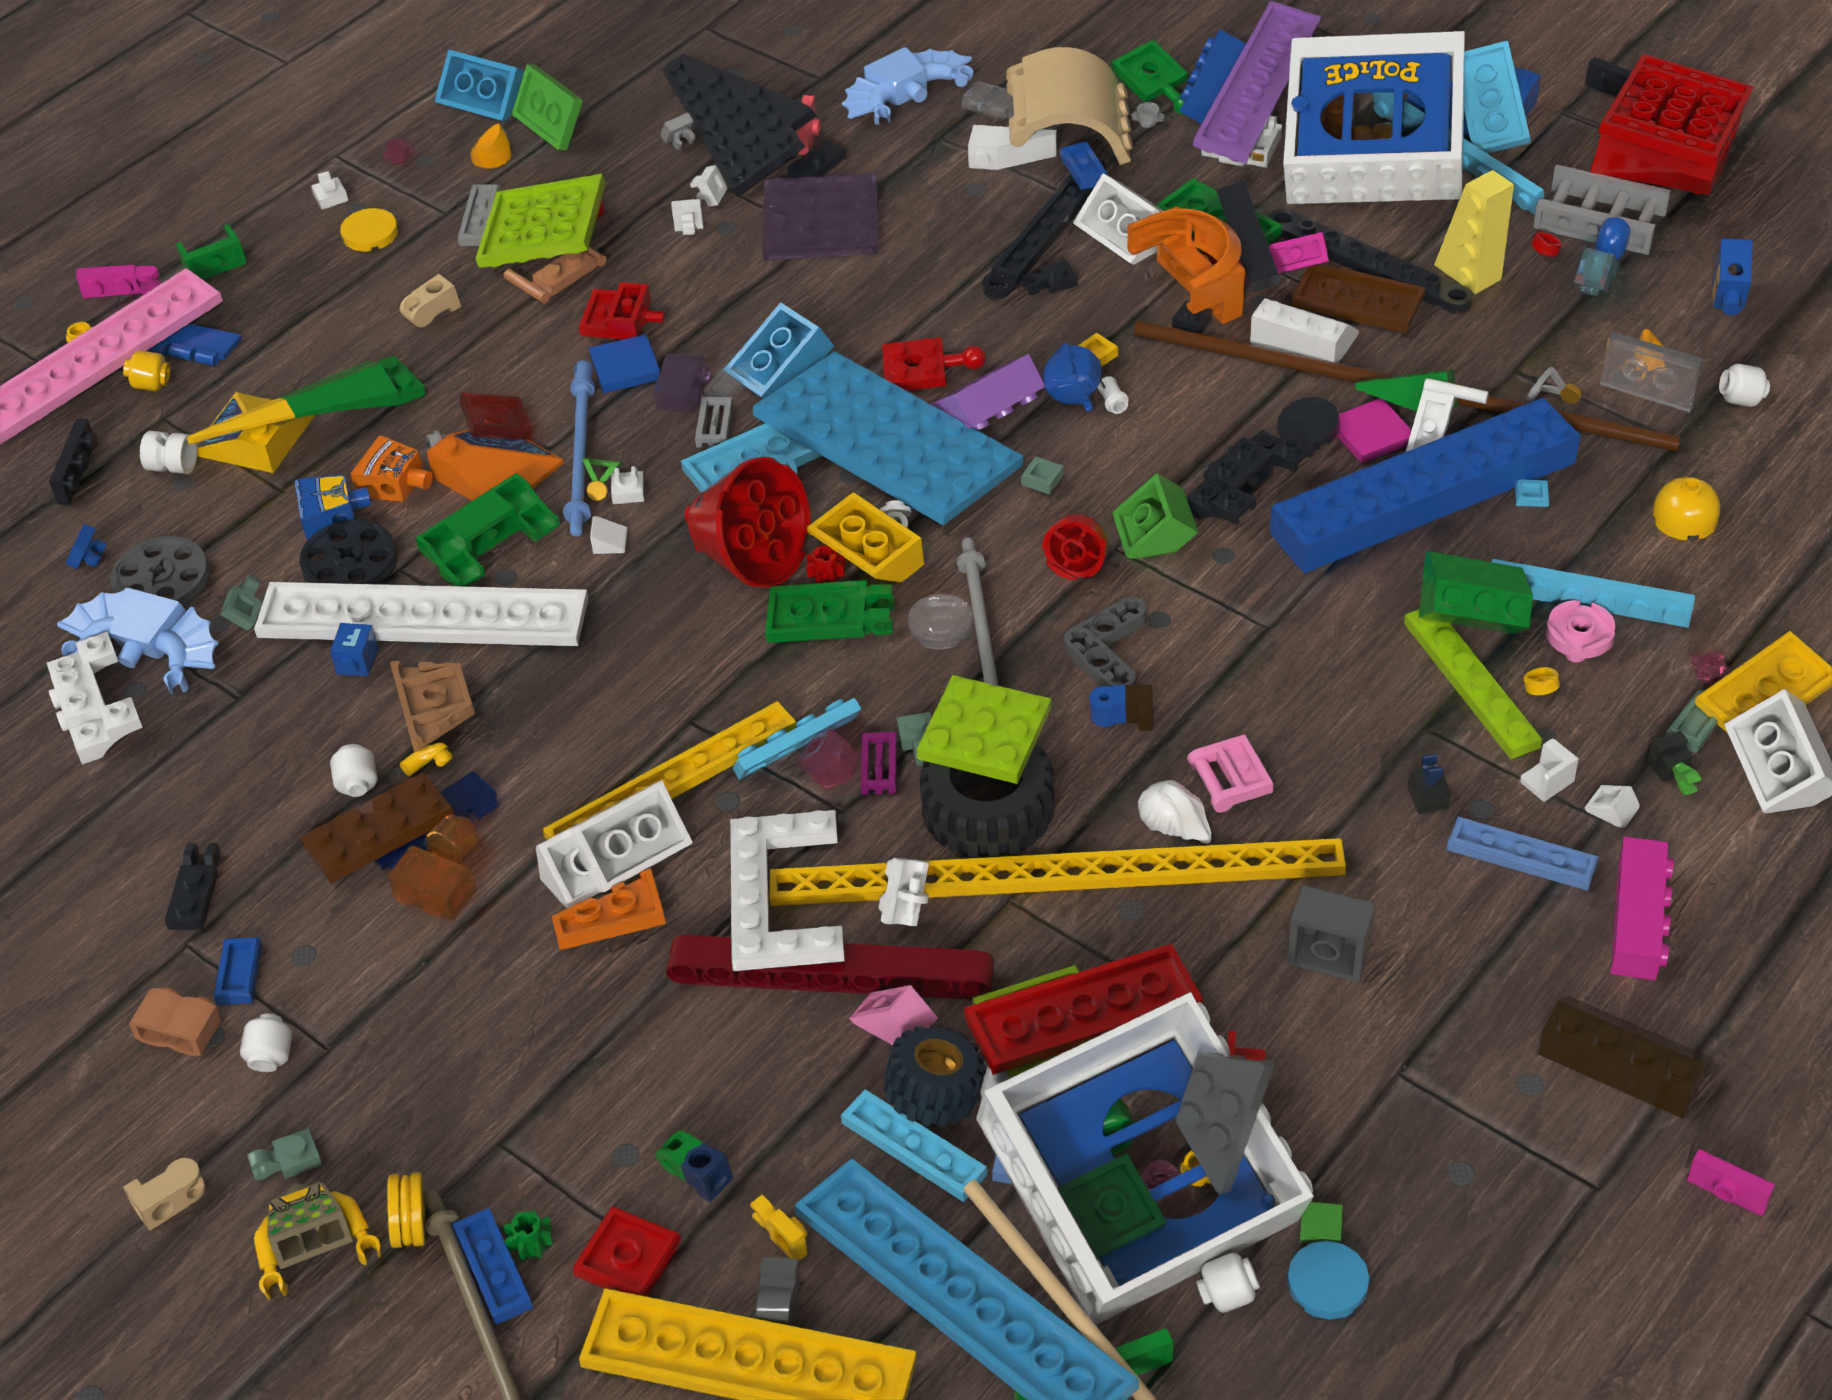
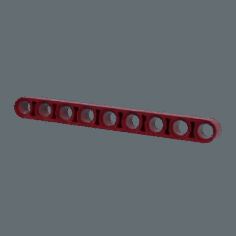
[666,935,995,1000]

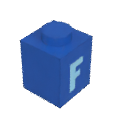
[330,623,378,676]

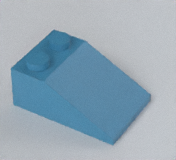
[723,302,834,399]

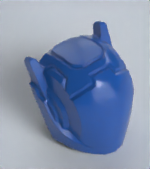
[1043,342,1102,412]

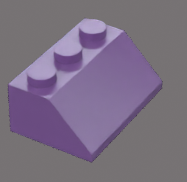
[931,354,1045,430]

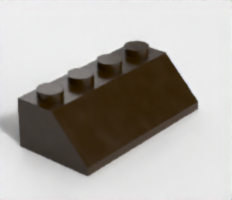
[1538,996,1713,1118]

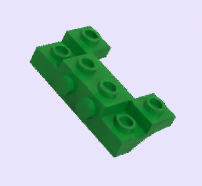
[415,473,560,587]

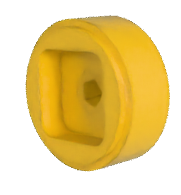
[1523,667,1560,695]

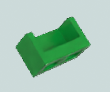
[175,224,247,280]

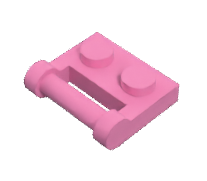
[1187,734,1273,813]

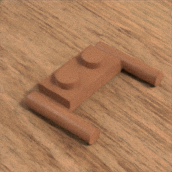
[504,247,606,304]

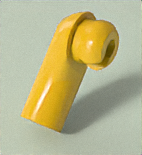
[400,742,453,776]

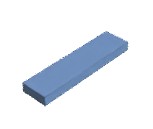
[1447,816,1599,891]

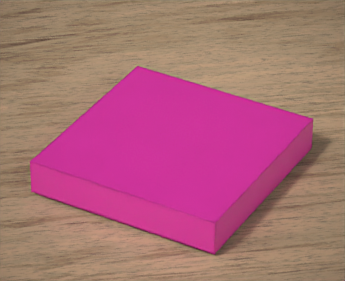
[1337,398,1412,464]

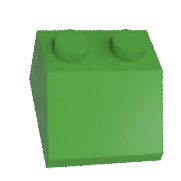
[1112,473,1198,559]

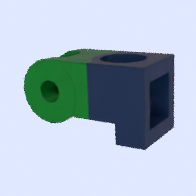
[655,1130,733,1202]

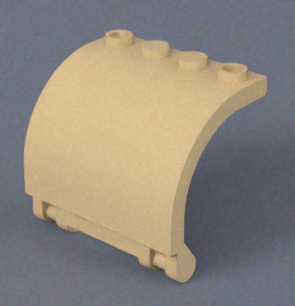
[1006,47,1133,165]

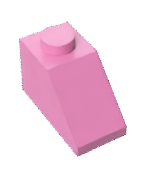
[849,985,938,1045]

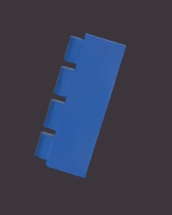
[147,324,242,366]

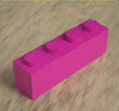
[1610,836,1674,980]

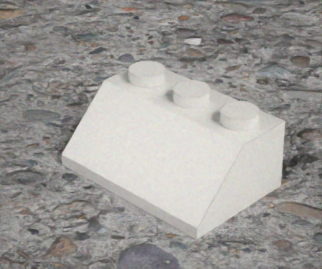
[1073,173,1163,265]
[1250,298,1359,363]
[1724,689,1832,813]

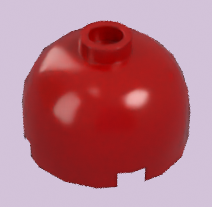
[1042,514,1109,580]

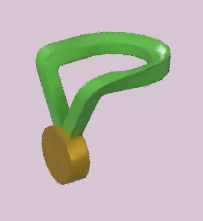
[582,458,624,501]

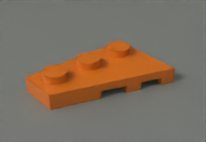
[552,868,666,950]

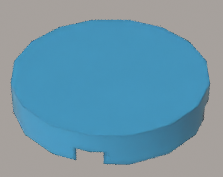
[1287,1241,1370,1320]

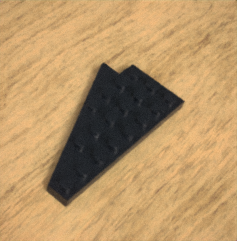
[662,54,817,197]

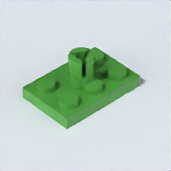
[512,64,583,151]

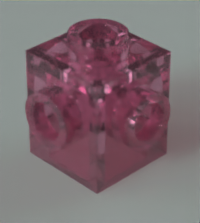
[797,729,861,789]

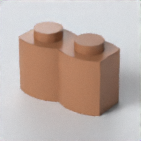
[129,988,221,1056]

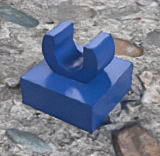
[65,524,106,569]

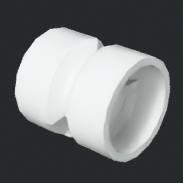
[140,431,197,474]

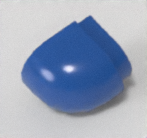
[1595,217,1631,263]

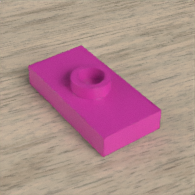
[1687,1149,1775,1217]

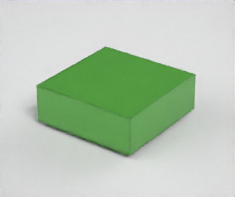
[1300,1202,1343,1244]

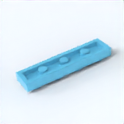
[732,698,861,780]
[841,1089,987,1202]

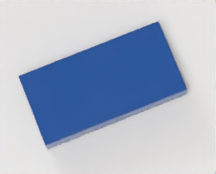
[214,937,262,1005]

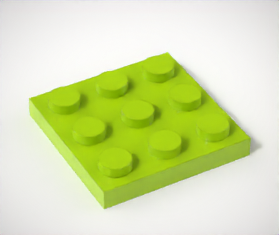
[916,675,1052,784]

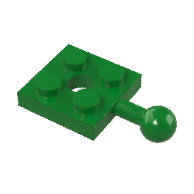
[1111,40,1188,115]

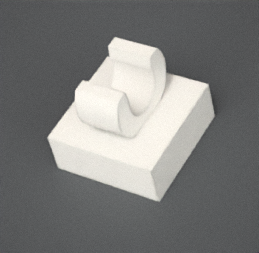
[690,165,728,207]
[311,171,348,209]
[671,199,703,235]
[611,467,644,504]

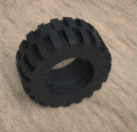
[919,744,1055,858]

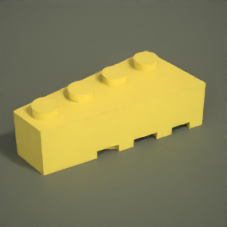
[1434,170,1514,294]

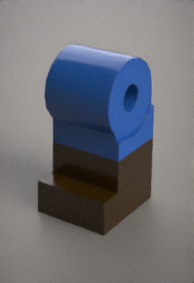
[1089,685,1153,731]

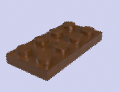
[1291,264,1425,334]
[300,773,455,884]

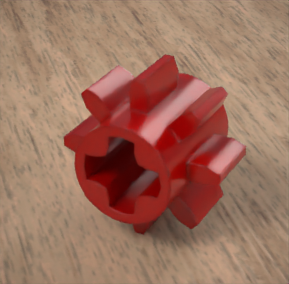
[806,545,846,583]

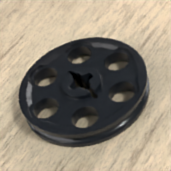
[299,519,397,585]

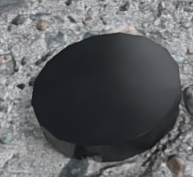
[1277,397,1341,451]

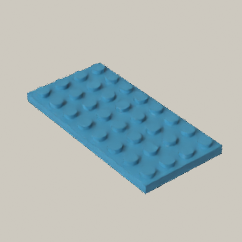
[753,351,1024,526]

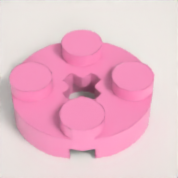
[1545,600,1615,662]

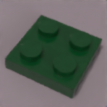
[1057,1153,1167,1261]

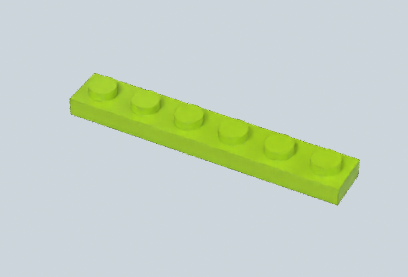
[1404,609,1542,759]

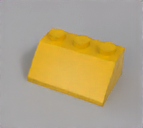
[807,492,924,582]

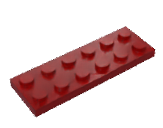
[964,943,1203,1075]

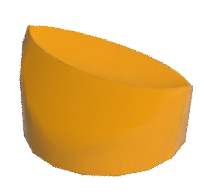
[471,124,512,168]

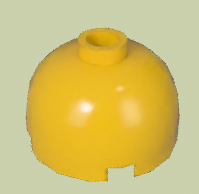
[1652,477,1720,540]

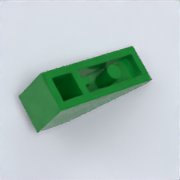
[1355,369,1458,412]

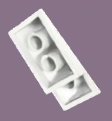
[536,780,693,909]

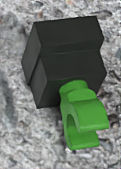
[1647,731,1701,796]

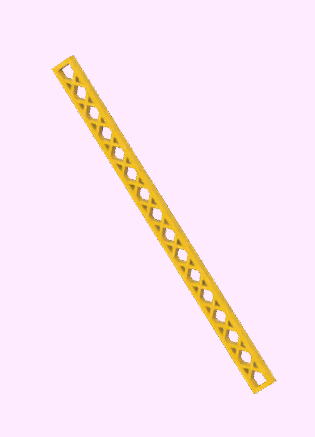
[770,838,1346,906]

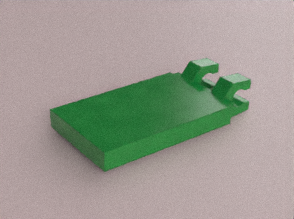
[765,580,895,643]

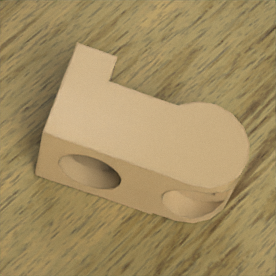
[400,274,462,327]
[123,1158,206,1231]

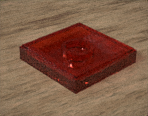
[459,393,533,440]

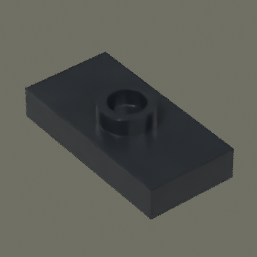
[788,140,846,186]

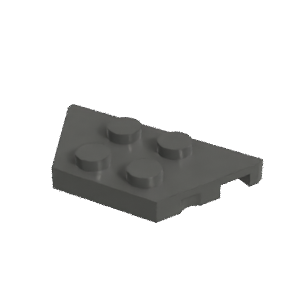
[1175,1052,1275,1195]

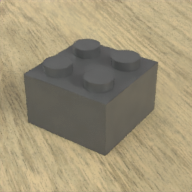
[1287,885,1376,983]

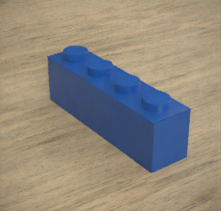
[1179,29,1246,124]

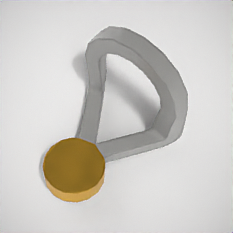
[1523,367,1582,404]

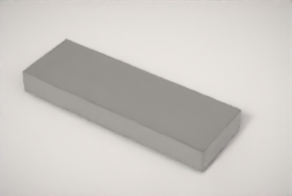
[458,185,501,246]

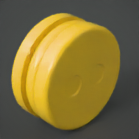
[387,1172,426,1248]

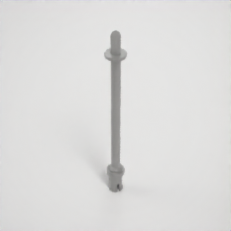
[957,537,999,686]

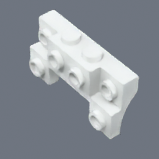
[47,632,143,765]

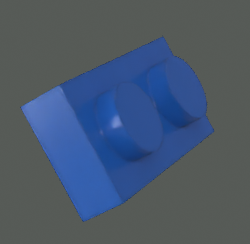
[1060,141,1108,190]

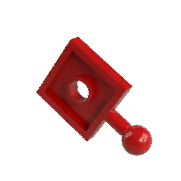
[882,337,986,391]

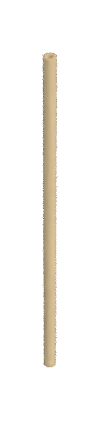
[963,1179,1157,1400]

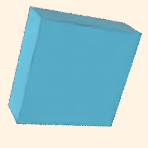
[1515,479,1549,507]

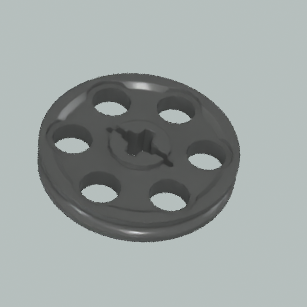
[110,536,210,607]

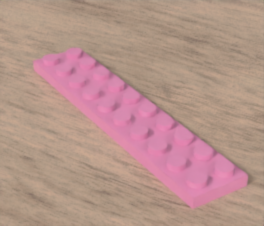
[0,268,223,445]

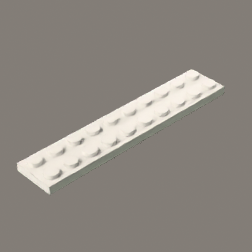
[254,582,588,646]

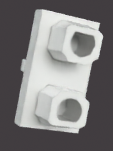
[878,858,929,926]

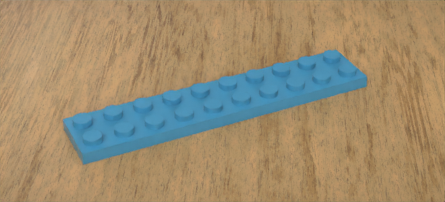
[794,1158,1139,1400]

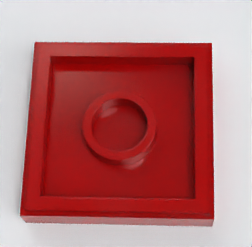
[572,1206,681,1297]

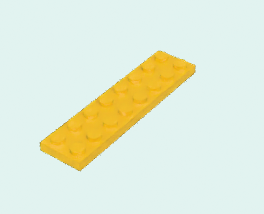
[579,1289,917,1400]

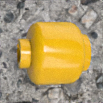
[123,350,170,392]

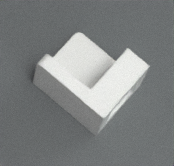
[1520,738,1579,802]

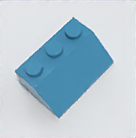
[434,49,524,122]

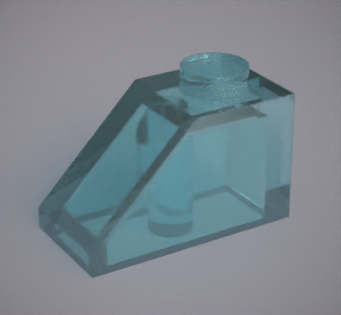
[1574,247,1621,296]

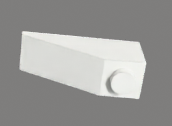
[968,125,1057,170]

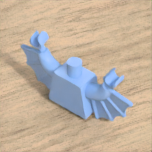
[842,47,973,125]
[57,587,218,694]

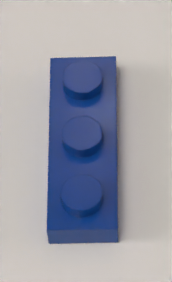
[452,1208,533,1325]

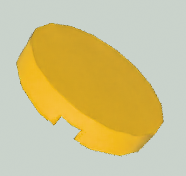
[340,208,398,252]

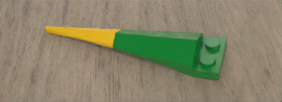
[187,355,425,444]

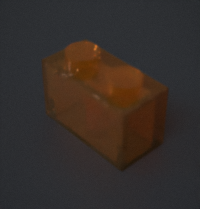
[388,845,477,921]

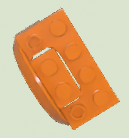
[1127,206,1246,324]

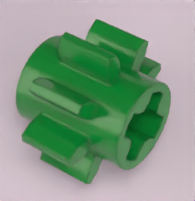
[504,1209,554,1261]

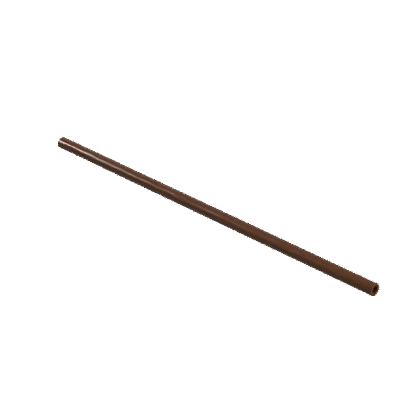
[1134,320,1681,452]

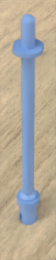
[563,360,595,537]

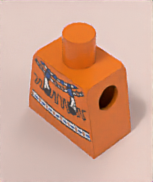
[350,435,433,502]

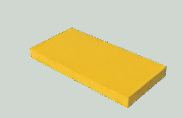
[1695,631,1832,734]

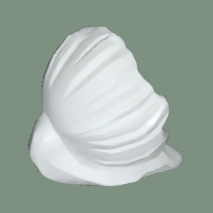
[1138,780,1212,844]

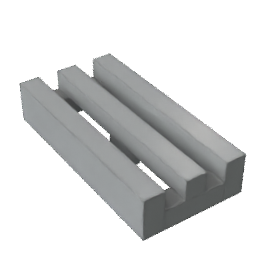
[695,397,733,448]

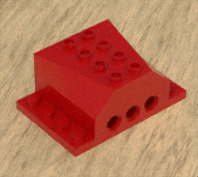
[1590,54,1754,195]

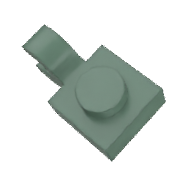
[220,574,262,631]
[896,712,931,766]
[247,1128,322,1181]

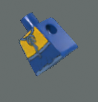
[1712,238,1753,315]
[294,475,371,540]

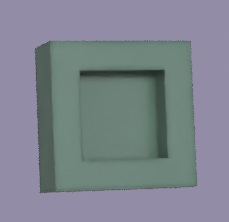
[1021,456,1064,495]

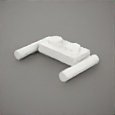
[1406,378,1489,452]

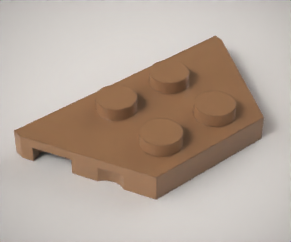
[390,661,475,752]

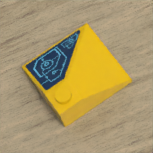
[197,392,315,473]

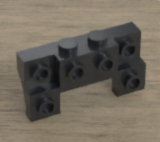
[1186,429,1314,525]

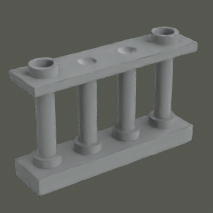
[1533,164,1671,255]

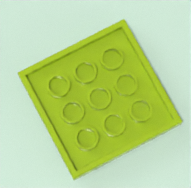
[475,174,606,268]

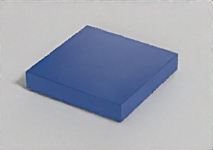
[588,334,661,393]

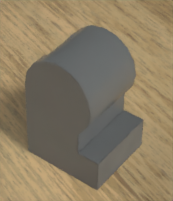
[756,1256,801,1324]

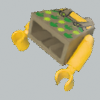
[254,1182,381,1300]

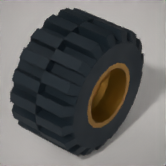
[883,1025,985,1127]

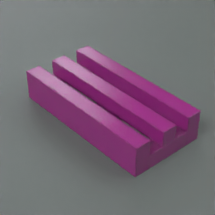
[861,732,897,794]

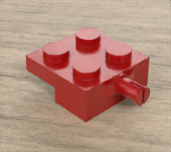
[579,282,665,340]

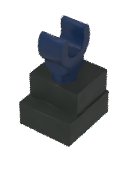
[1407,753,1450,814]

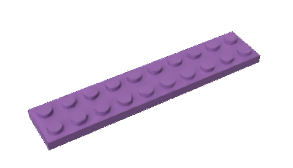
[1193,1,1321,164]

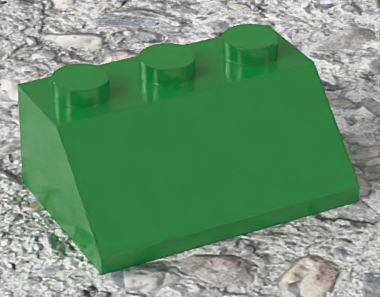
[1419,551,1533,634]

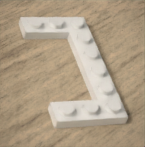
[730,810,845,971]

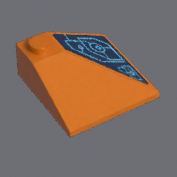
[427,423,564,501]

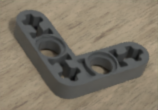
[1064,597,1146,687]

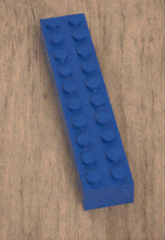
[1270,398,1580,573]

